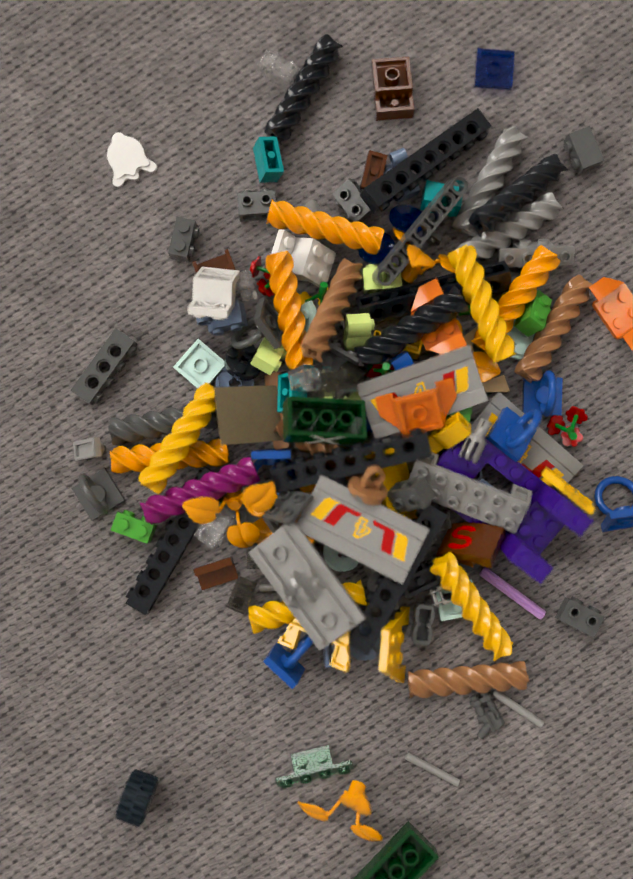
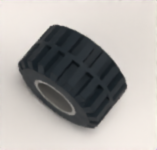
[116,769,158,827]

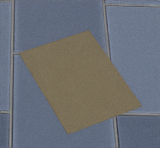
[214,385,283,445]

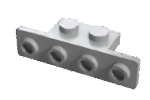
[498,239,575,268]

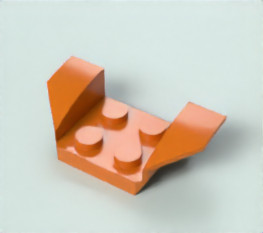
[589,277,633,351]
[411,278,467,354]
[375,378,457,435]

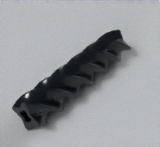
[264,34,343,144]
[468,154,568,237]
[354,286,470,372]

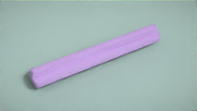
[479,567,546,619]

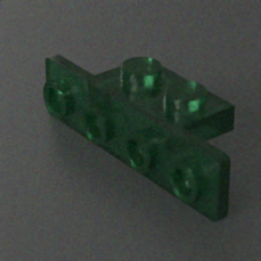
[275,745,354,788]

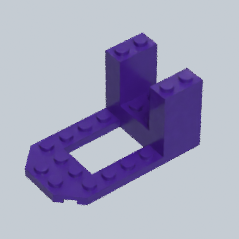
[436,437,594,584]

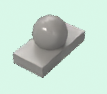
[73,437,105,461]

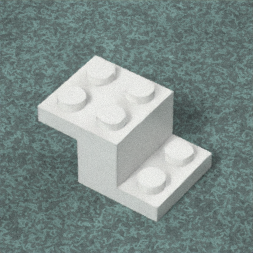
[271,229,336,287]
[188,267,240,320]

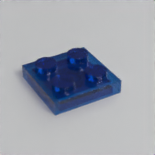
[474,48,515,90]

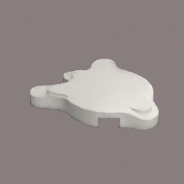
[107,133,157,188]

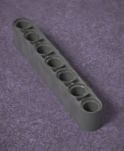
[372,177,468,286]

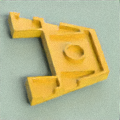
[541,466,596,515]
[379,606,410,683]
[278,618,350,672]

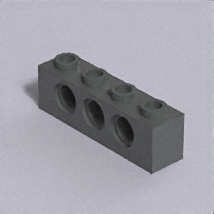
[71,328,137,405]

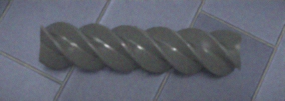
[108,405,218,445]

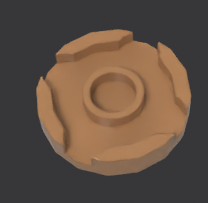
[348,465,388,505]

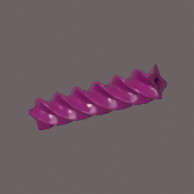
[140,457,260,525]

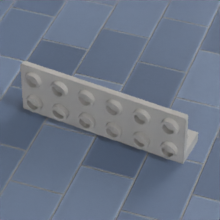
[409,452,532,534]

